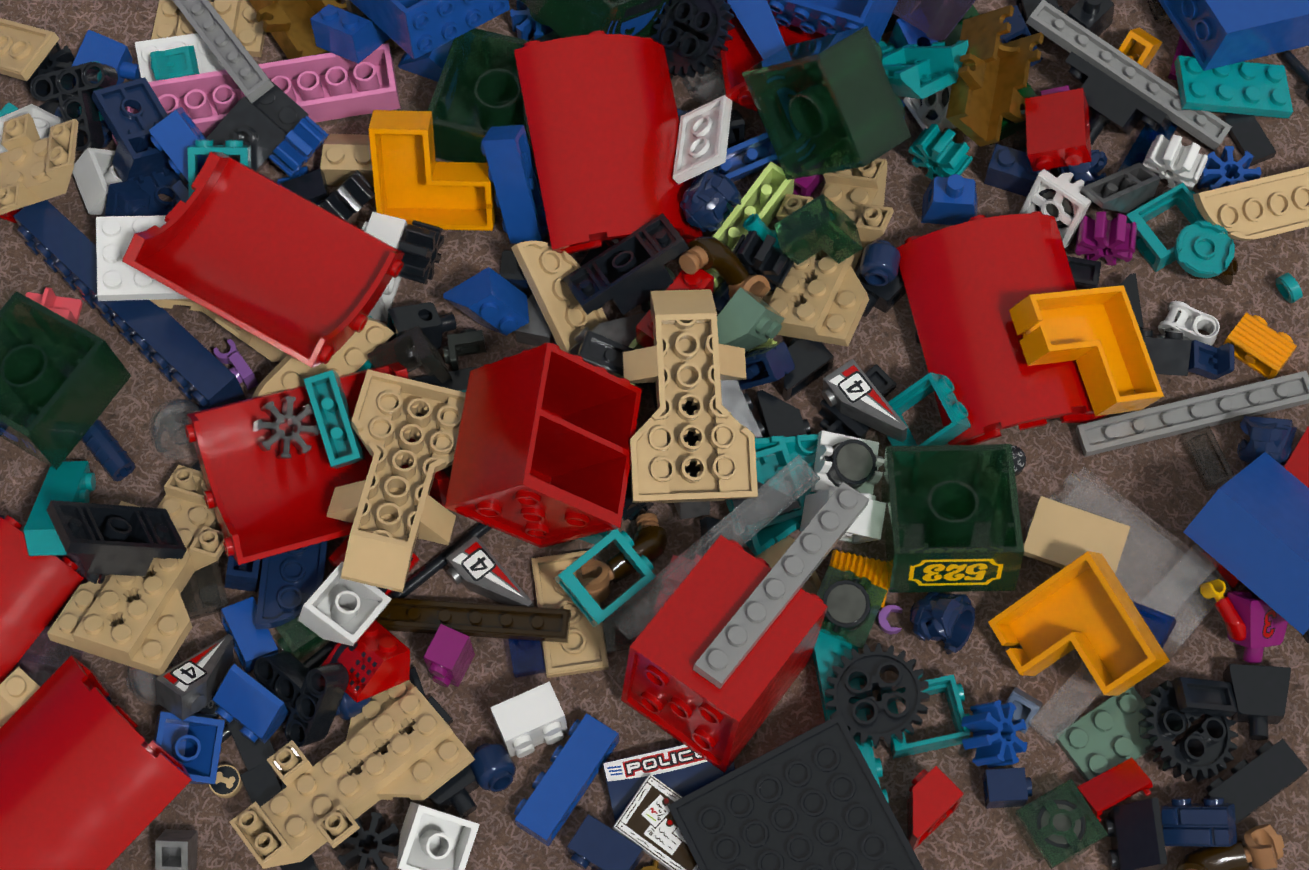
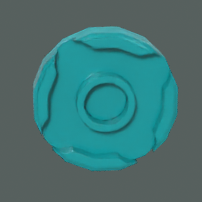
[1174,220,1235,278]

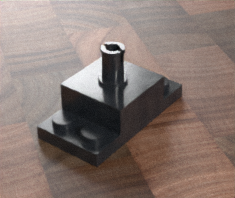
[1065,52,1172,145]
[206,80,309,173]
[563,213,689,315]
[47,500,187,584]

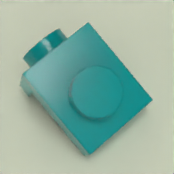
[150,45,199,80]

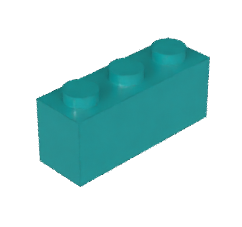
[304,370,365,469]

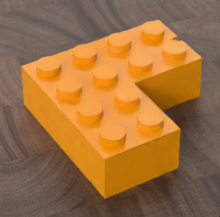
[368,110,496,231]
[1009,285,1164,416]
[988,551,1170,696]

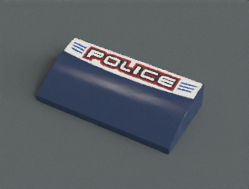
[602,744,735,823]

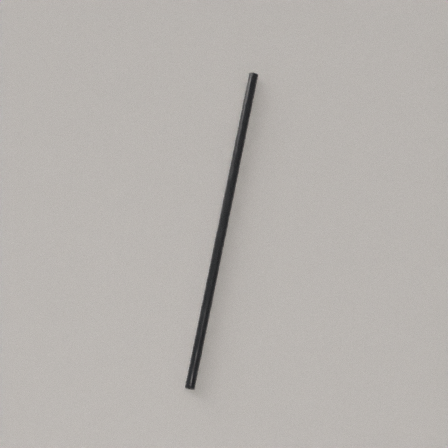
[221,523,492,744]

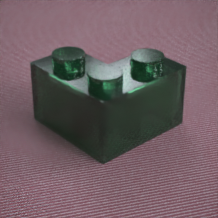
[774,194,863,265]

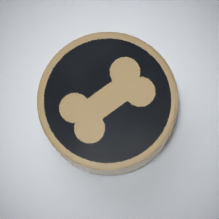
[209,765,243,798]

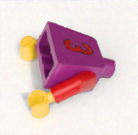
[1200,579,1288,663]

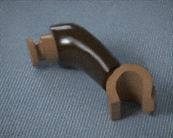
[679,237,771,299]
[581,513,667,603]
[1176,824,1285,870]

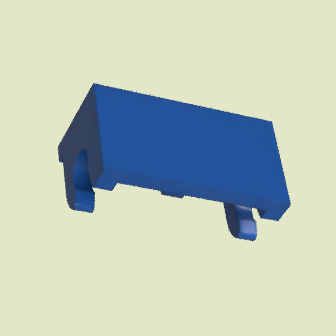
[221,597,278,673]

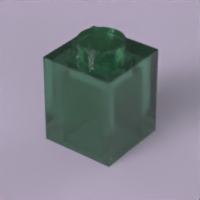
[276,614,328,660]

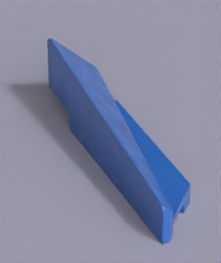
[727,0,794,75]

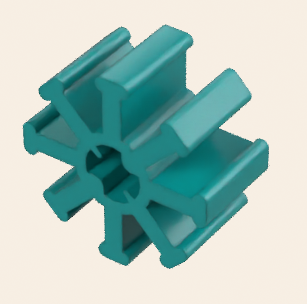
[908,124,973,180]

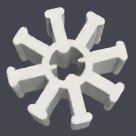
[1143,134,1208,190]

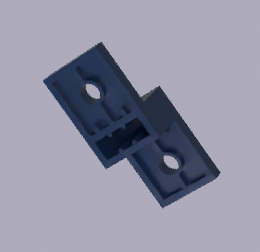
[91,77,188,216]

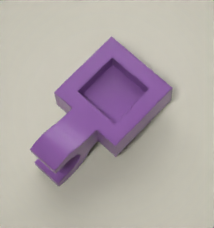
[213,339,258,391]

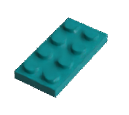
[1174,55,1293,119]

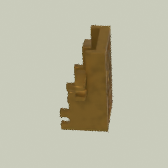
[249,0,348,59]
[946,5,1044,147]

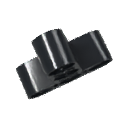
[30,62,118,152]
[254,651,349,748]

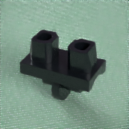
[819,399,871,439]

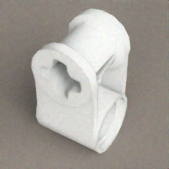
[1158,301,1220,346]

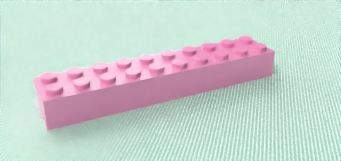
[112,43,401,145]

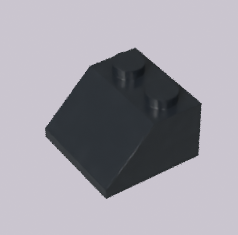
[1104,798,1167,870]

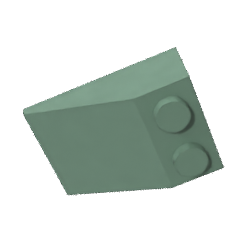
[717,287,785,352]

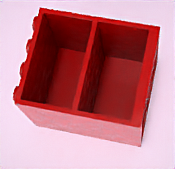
[445,343,642,548]
[621,535,828,773]

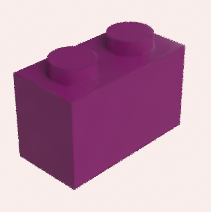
[423,624,475,687]

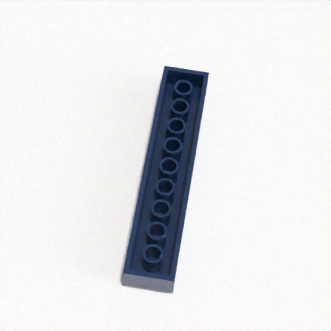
[13,200,247,411]

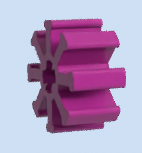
[1075,211,1137,266]

